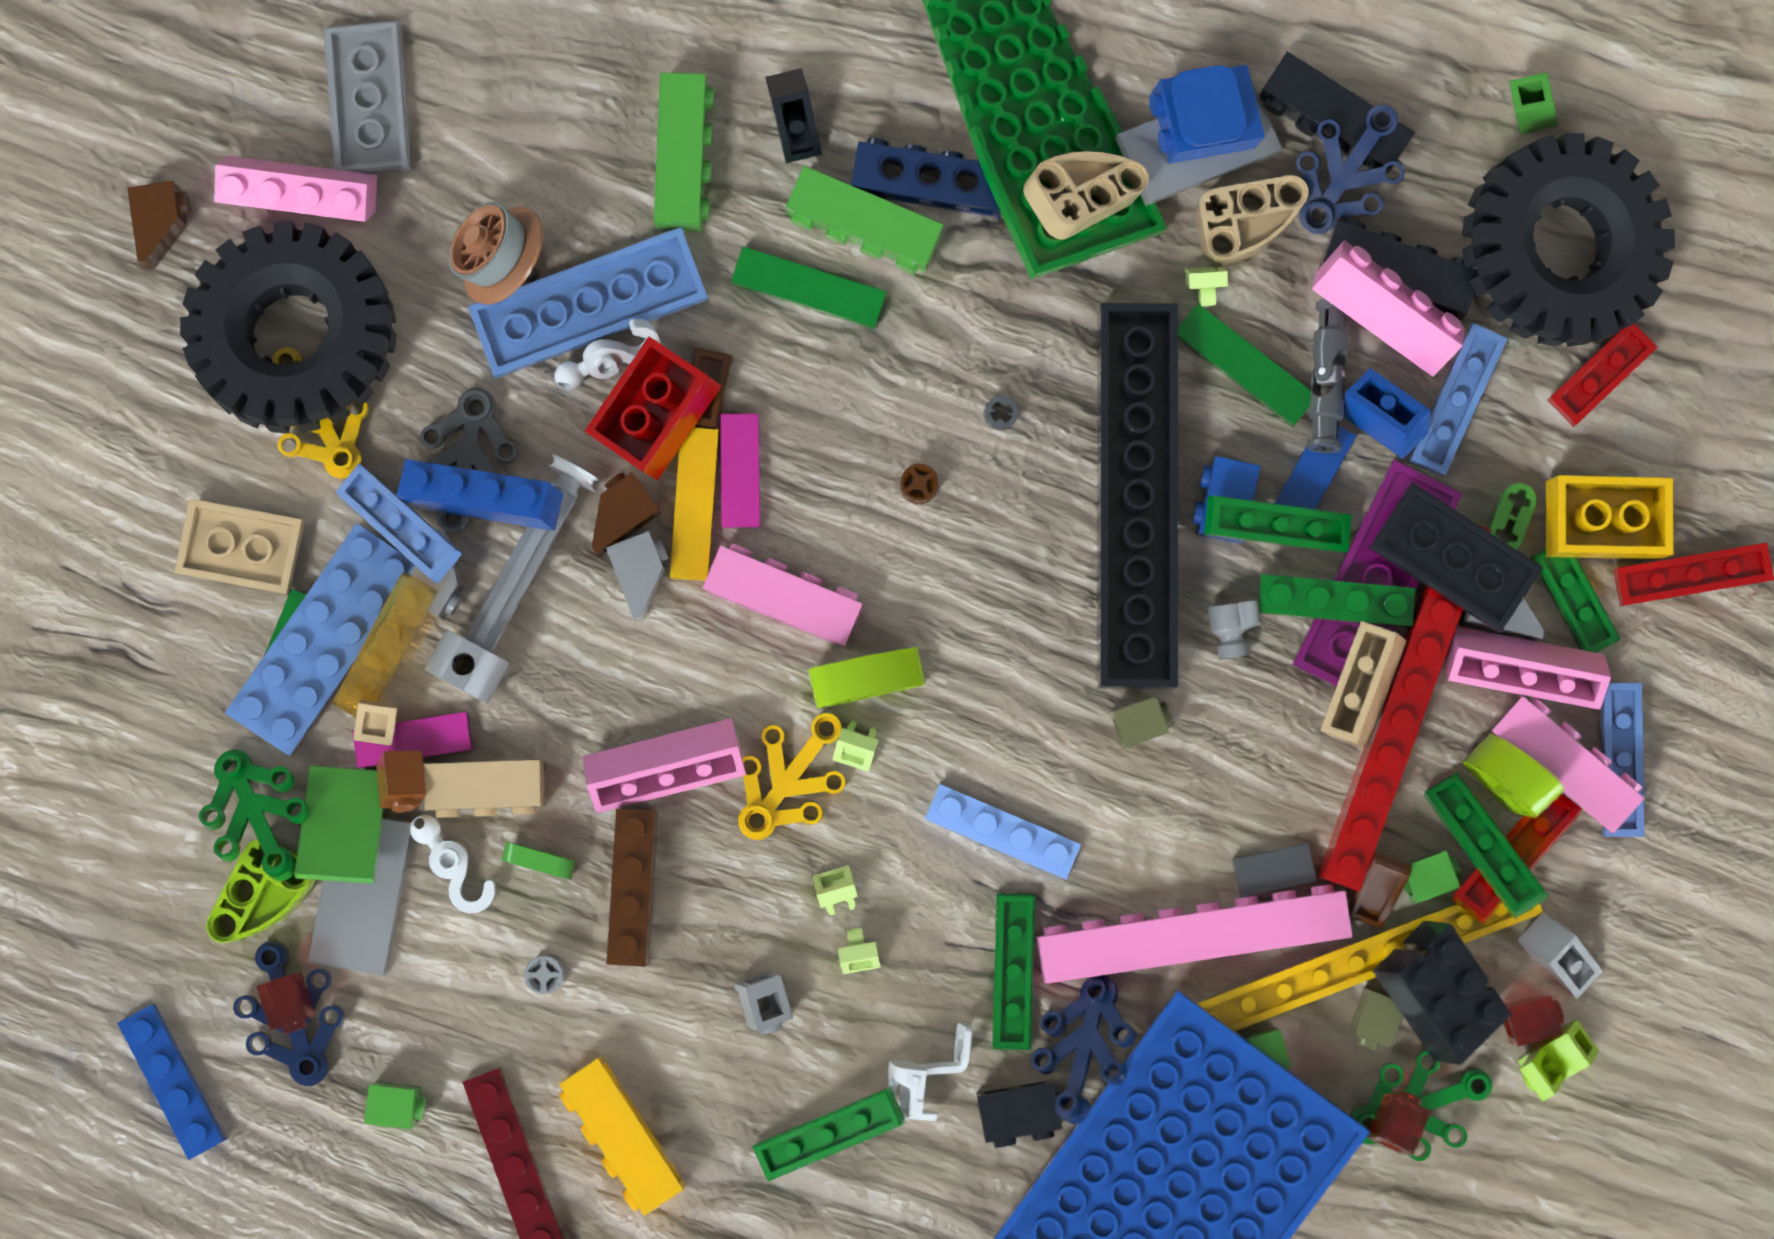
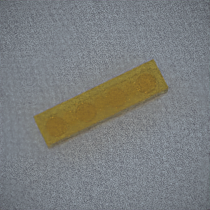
[332,572,438,718]

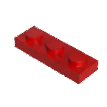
[1547,323,1658,427]

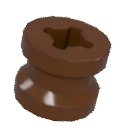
[901,464,938,505]

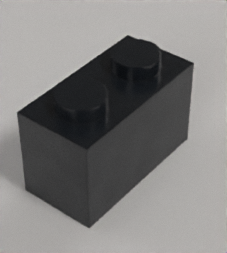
[976,1079,1062,1148]

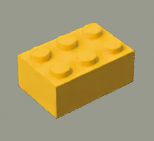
[1546,475,1673,560]

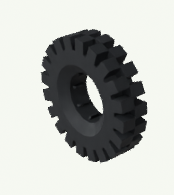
[1462,133,1675,347]
[180,221,397,434]

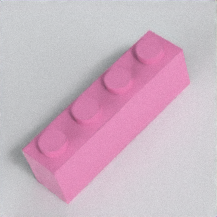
[214,156,377,222]
[1312,240,1465,377]
[703,543,863,649]
[1445,626,1611,710]
[1492,696,1645,834]
[583,718,746,814]

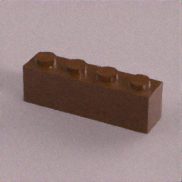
[606,809,659,967]

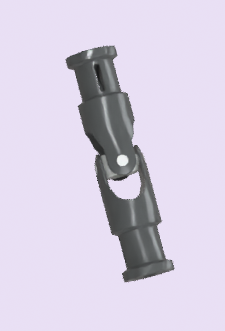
[1307,298,1348,454]

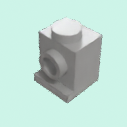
[734,971,793,1034]

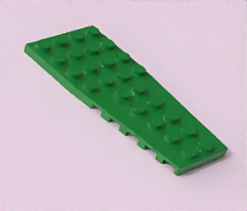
[922,0,1167,280]

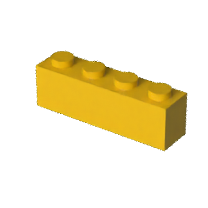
[559,1056,686,1216]

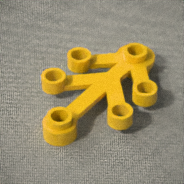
[272,347,369,479]
[738,713,846,840]

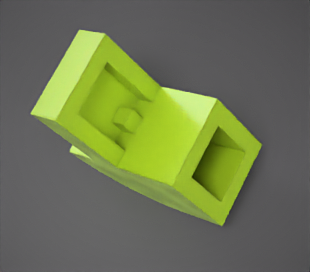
[1517,1019,1599,1102]

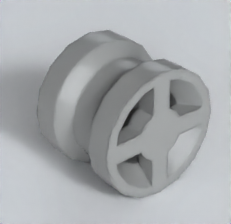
[524,954,566,995]

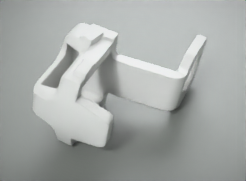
[888,1023,972,1121]

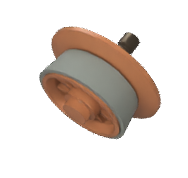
[449,202,543,305]

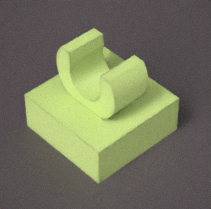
[1185,266,1228,306]
[832,721,879,772]
[812,865,858,916]
[837,928,881,975]

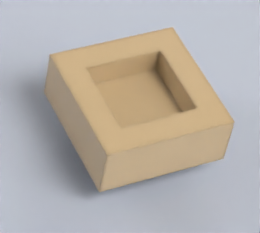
[353,700,398,746]

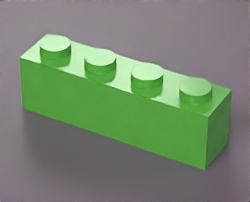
[654,73,714,232]
[786,166,943,274]

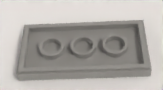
[323,20,412,174]
[1115,83,1283,206]
[308,818,412,976]

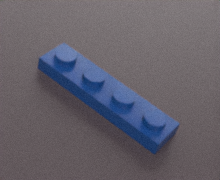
[117,1004,226,1160]

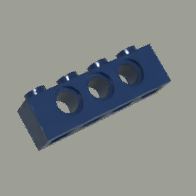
[851,138,1000,218]

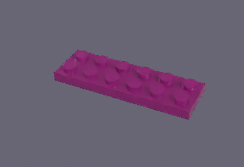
[1291,460,1462,687]

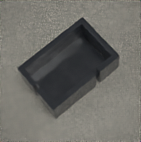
[1372,921,1512,1065]

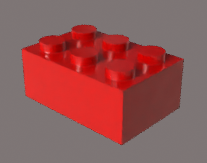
[584,336,722,481]

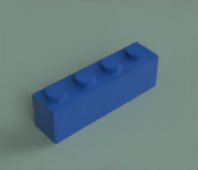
[397,459,564,531]

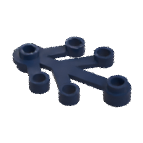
[1296,103,1406,234]
[233,941,345,1086]
[1031,975,1136,1124]

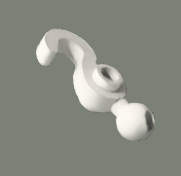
[554,319,660,391]
[410,814,496,914]

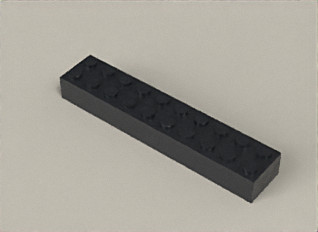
[1097,303,1178,689]

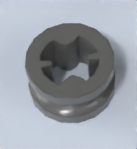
[984,395,1019,430]

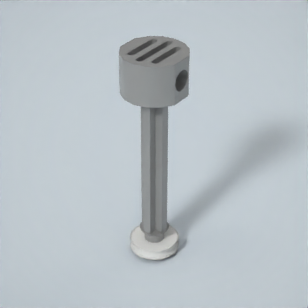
[424,454,601,704]

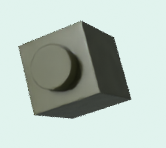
[1110,696,1172,749]
[1348,988,1403,1051]

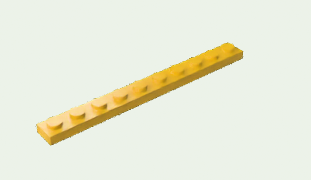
[1196,903,1543,1031]

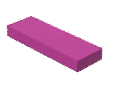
[721,414,760,529]
[352,712,473,768]

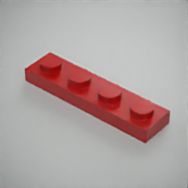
[1613,542,1774,607]
[1453,793,1582,924]

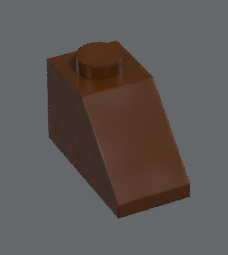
[127,181,191,269]
[592,472,662,557]

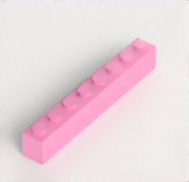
[1036,884,1353,984]

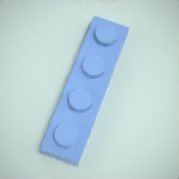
[925,784,1081,880]

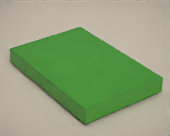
[294,766,384,884]

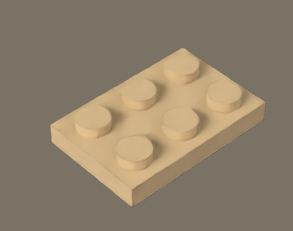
[174,498,305,595]

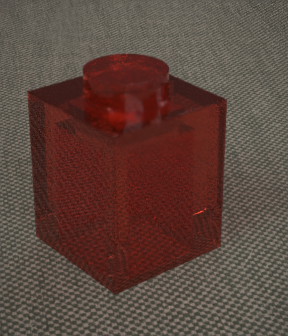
[256,972,316,1035]
[1503,994,1564,1047]
[1366,1091,1432,1155]

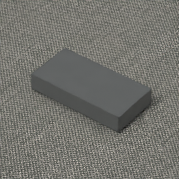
[1232,843,1317,897]

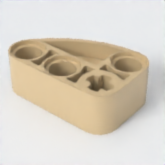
[1024,151,1149,240]
[1196,175,1308,266]

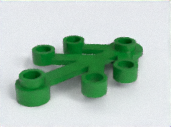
[199,749,310,881]
[1350,1050,1493,1161]

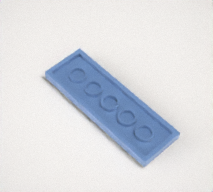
[468,227,708,379]
[225,523,415,756]

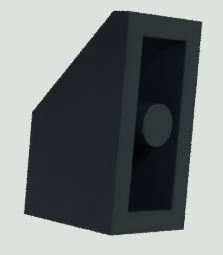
[765,68,822,164]

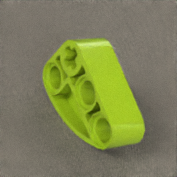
[808,647,926,709]
[1462,734,1564,818]
[206,839,318,943]

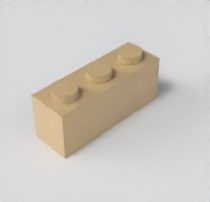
[1320,621,1407,749]
[423,760,545,818]

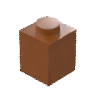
[376,751,426,813]

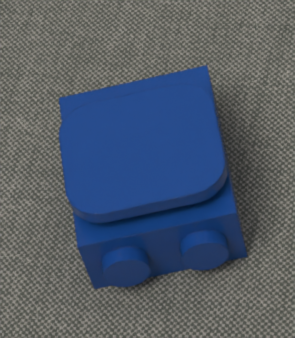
[1149,65,1265,164]

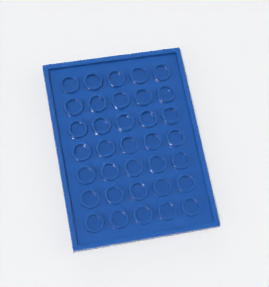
[994,989,1370,1239]

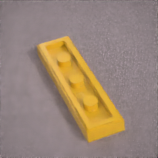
[670,428,719,581]

